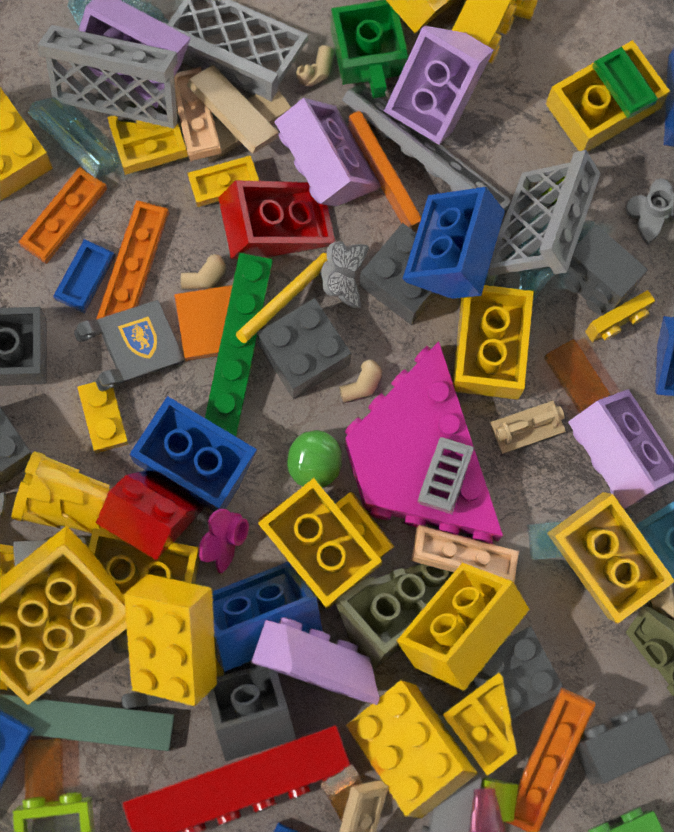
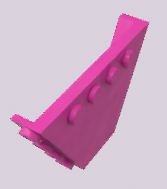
[344,341,503,544]

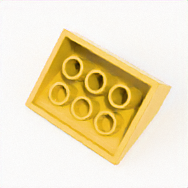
[0,526,127,705]

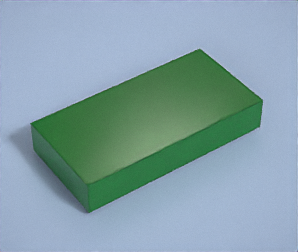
[592,46,658,119]

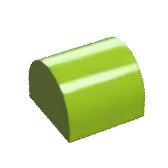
[477,778,518,822]

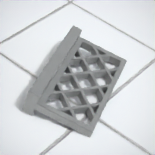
[162,0,308,102]
[38,25,178,128]
[488,150,601,276]

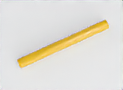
[236,253,328,343]

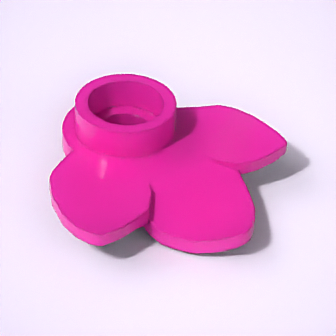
[198,508,249,574]

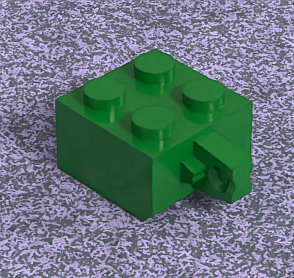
[331,0,408,99]

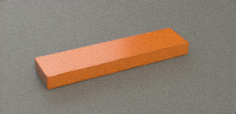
[348,111,421,233]
[96,200,169,319]
[507,687,596,832]

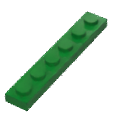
[205,253,273,437]

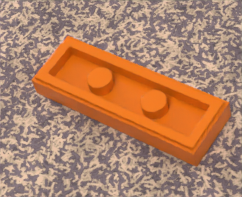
[18,167,107,264]

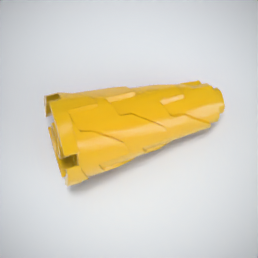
[11,451,111,533]

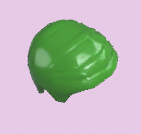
[287,430,342,488]

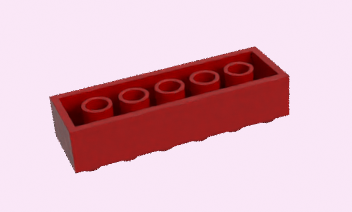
[122,725,351,832]

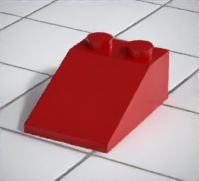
[218,180,335,259]
[96,471,204,560]

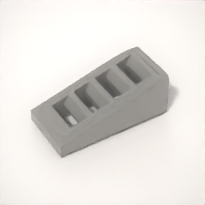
[418,437,474,515]

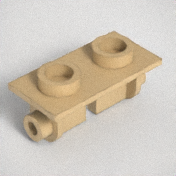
[490,401,566,454]

